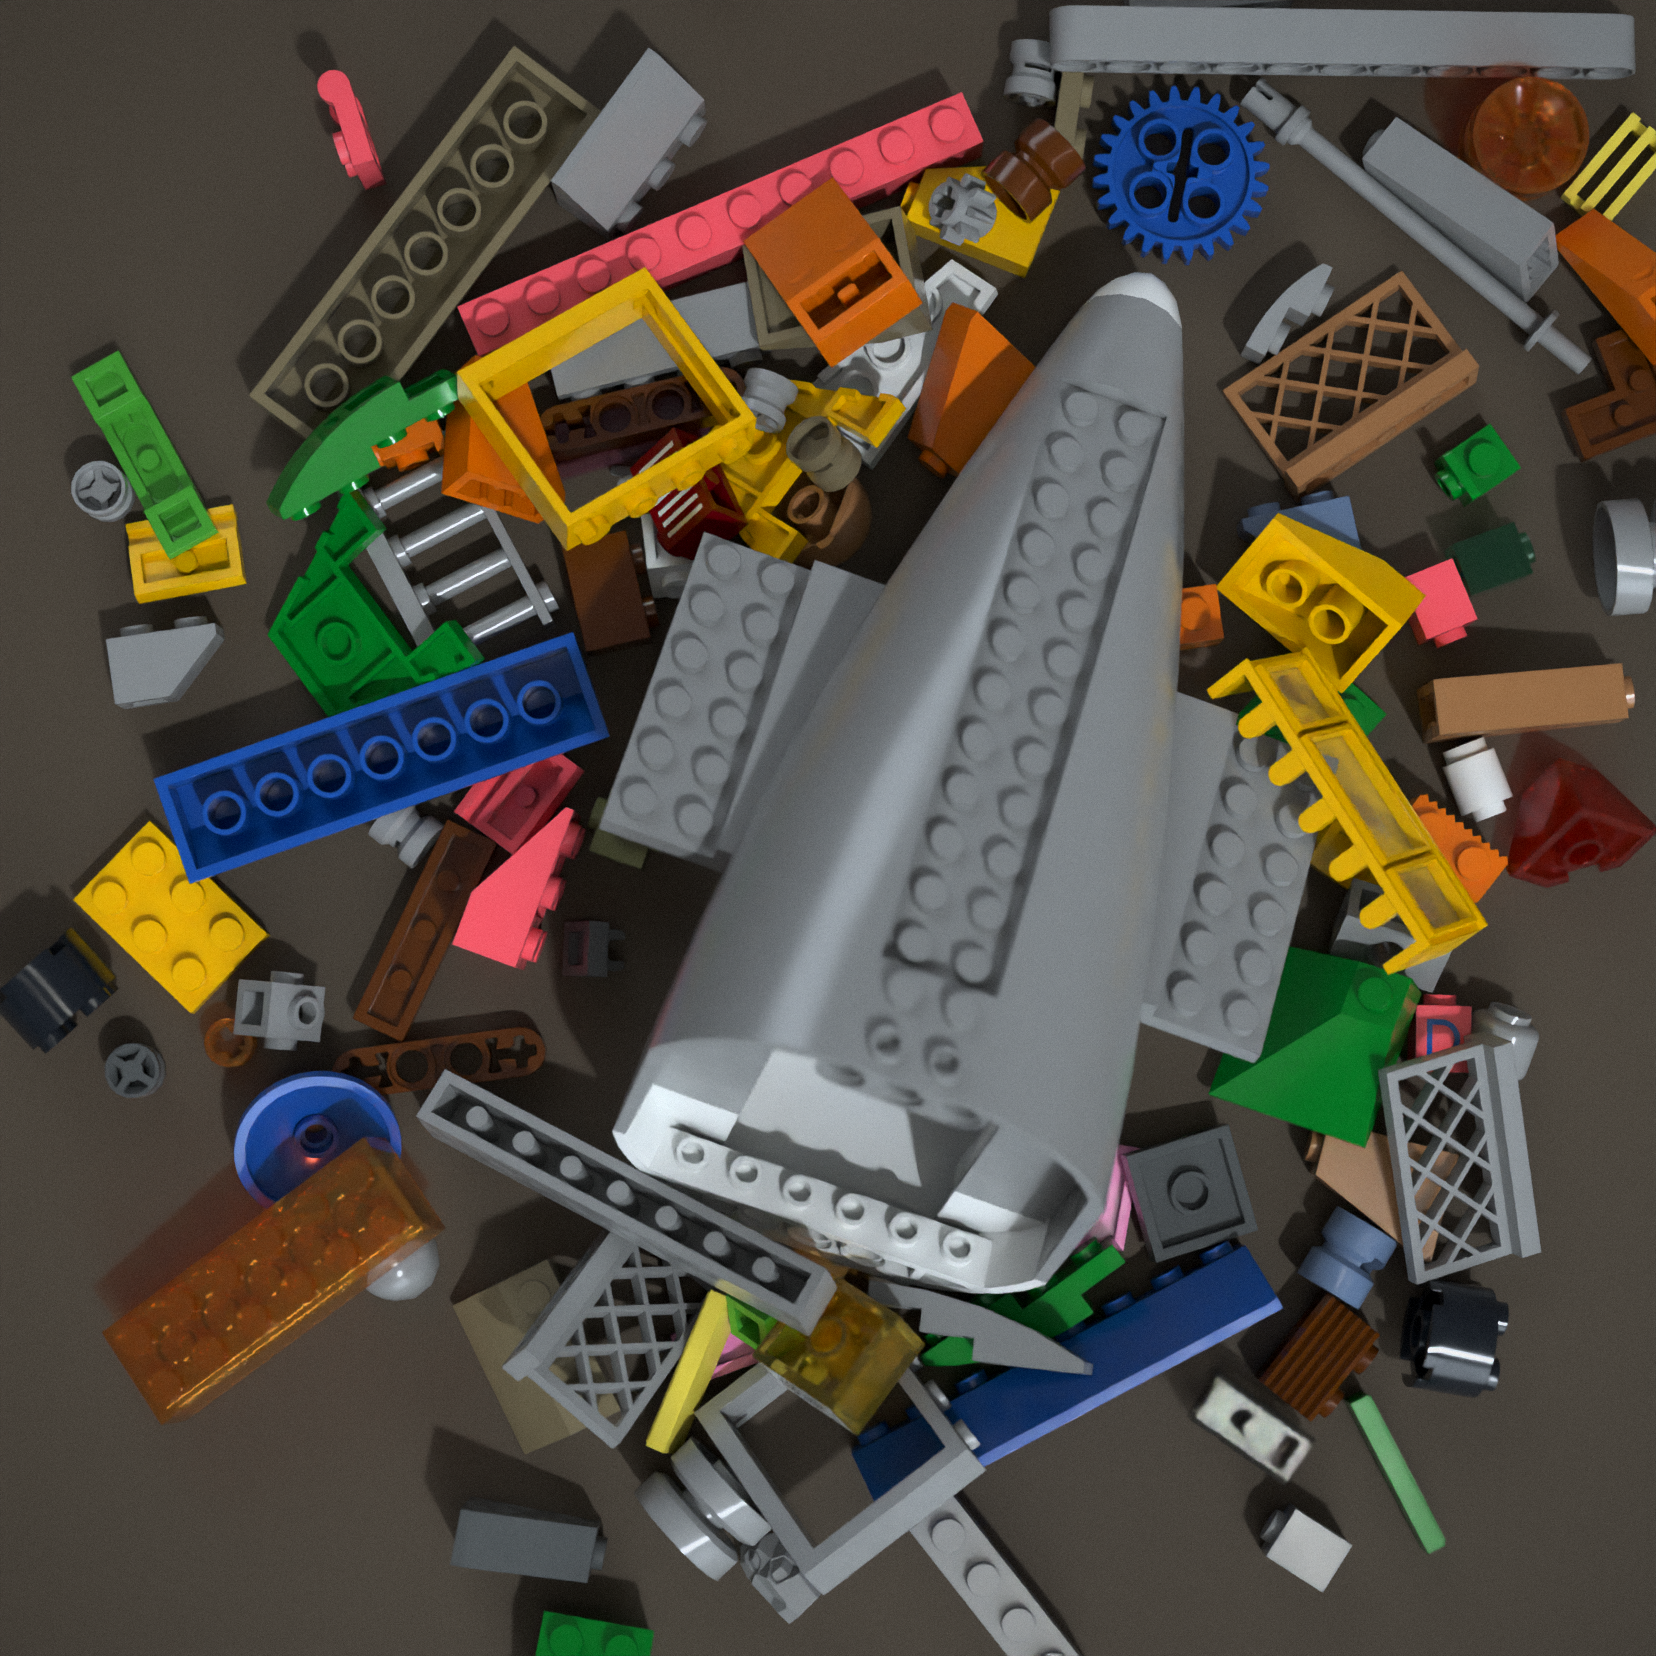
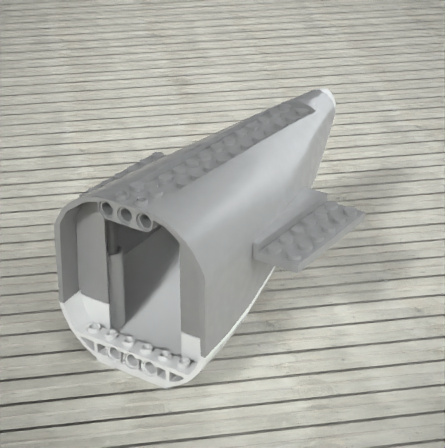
[599,272,1337,1294]

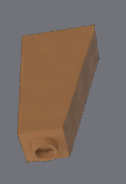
[1417,663,1635,744]

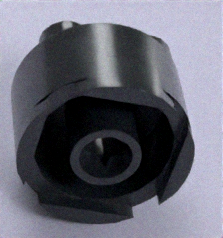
[0,927,119,1054]
[1400,1278,1509,1398]

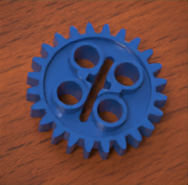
[1092,86,1270,265]

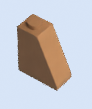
[1304,1130,1458,1262]

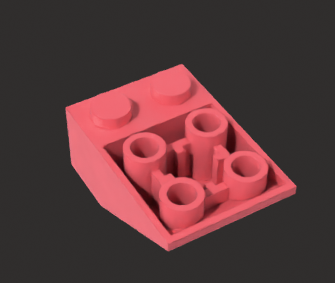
[452,807,586,970]

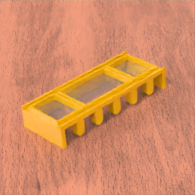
[1207,647,1488,975]

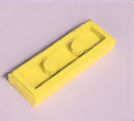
[645,1290,731,1454]

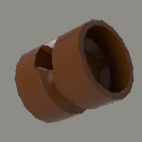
[981,118,1086,224]

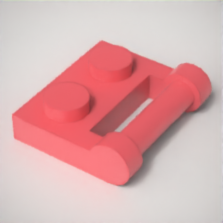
[317,70,386,190]

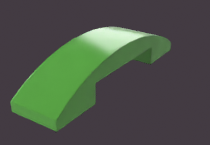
[71,350,219,560]

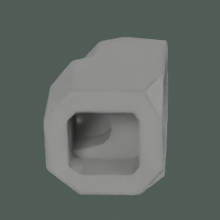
[740,1532,822,1624]

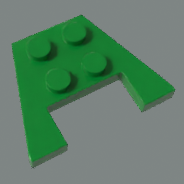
[267,490,485,717]

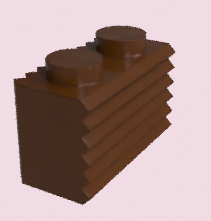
[1254,1290,1380,1422]

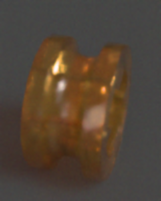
[204,1018,257,1067]

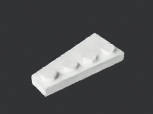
[812,259,998,470]

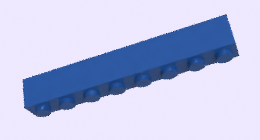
[153,632,610,884]
[851,1240,1283,1502]

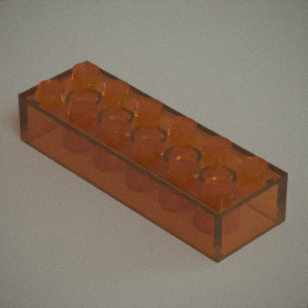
[102,1137,446,1425]

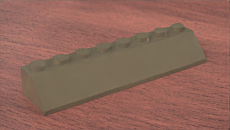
[249,46,601,441]

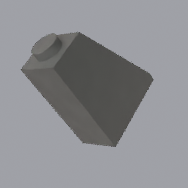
[450,1497,608,1583]

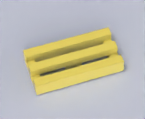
[1560,112,1656,221]

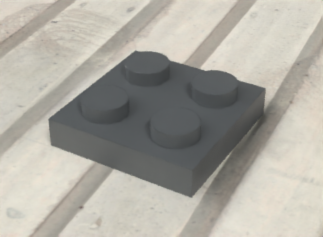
[1120,1123,1258,1263]

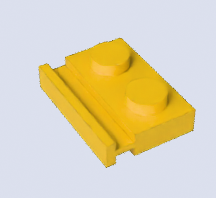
[125,504,247,604]

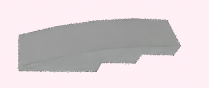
[868,1280,1093,1375]

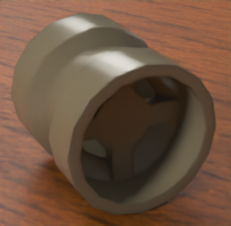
[786,416,862,492]

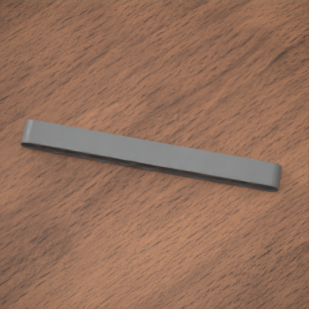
[1049,5,1636,80]

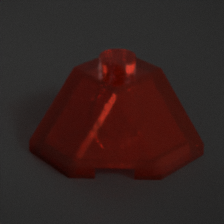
[1506,758,1656,888]

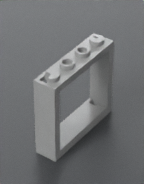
[694,1294,986,1595]

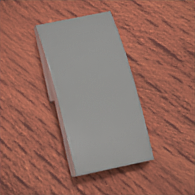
[1240,263,1335,365]

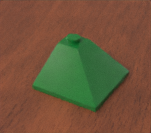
[1208,946,1421,1148]

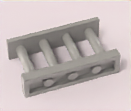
[336,430,560,647]

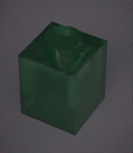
[1444,522,1536,599]

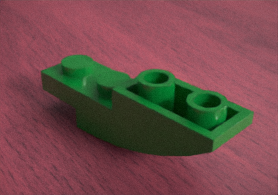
[266,369,458,521]
[919,1235,1126,1366]

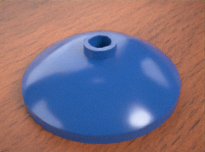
[233,1071,402,1222]

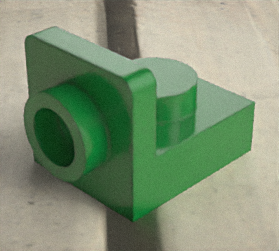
[1433,424,1521,508]

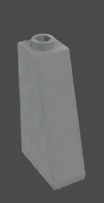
[1362,117,1559,304]

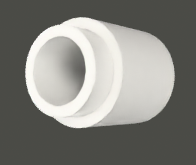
[1442,737,1513,822]

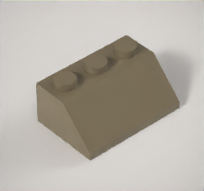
[452,1256,620,1455]

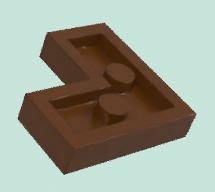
[1561,329,1656,463]

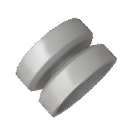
[634,1436,772,1581]

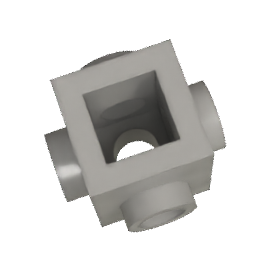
[233,971,325,1051]

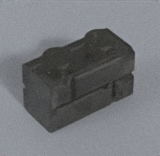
[1186,1370,1315,1485]

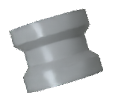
[741,368,799,434]

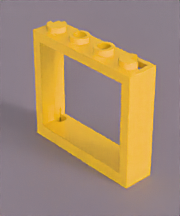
[457,267,757,551]

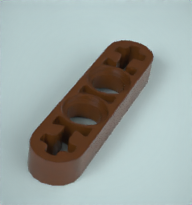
[540,367,746,461]
[332,1027,547,1095]

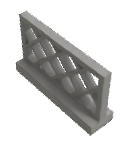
[1378,1031,1541,1285]
[501,1228,724,1449]

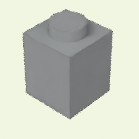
[1259,1503,1353,1593]

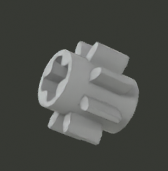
[929,173,997,246]

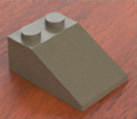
[742,206,933,350]

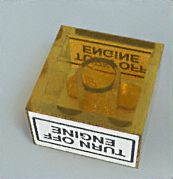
[752,1265,925,1436]

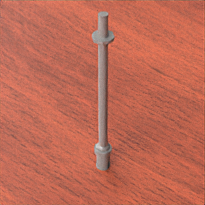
[1240,77,1592,375]

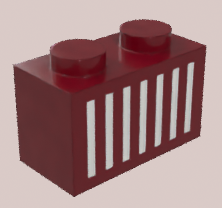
[630,427,749,561]

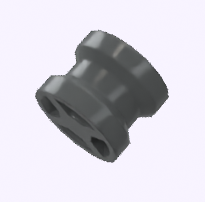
[105,1043,166,1098]

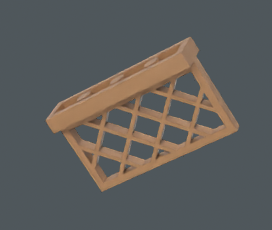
[1222,270,1479,503]

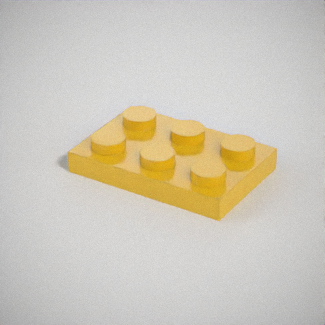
[73,821,270,1014]

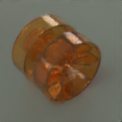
[1458,77,1589,204]

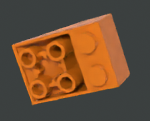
[743,177,922,368]

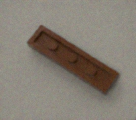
[352,819,499,1042]

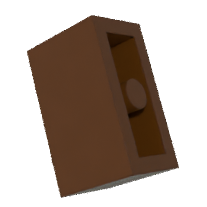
[561,530,660,658]

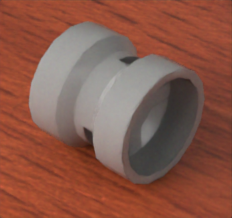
[1003,39,1059,108]
[71,461,135,522]
[368,805,445,868]

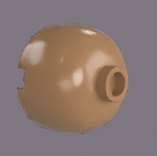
[771,471,873,570]

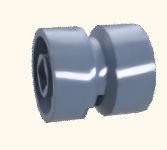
[1297,1206,1398,1310]

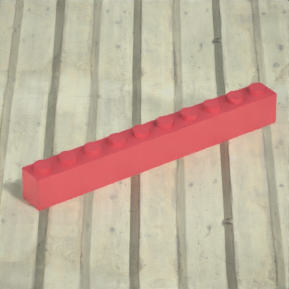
[457,92,984,357]

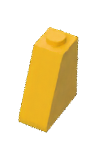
[901,166,1061,278]

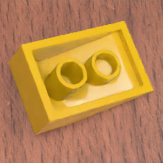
[1217,513,1426,694]

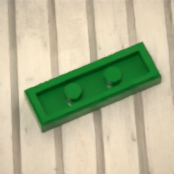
[1343,1391,1446,1554]

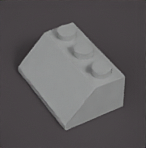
[551,48,707,241]

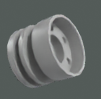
[1593,498,1656,616]

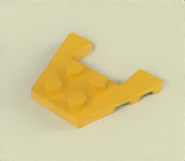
[709,379,906,564]

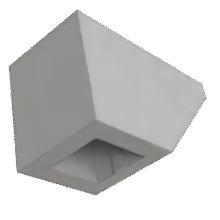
[106,616,225,709]

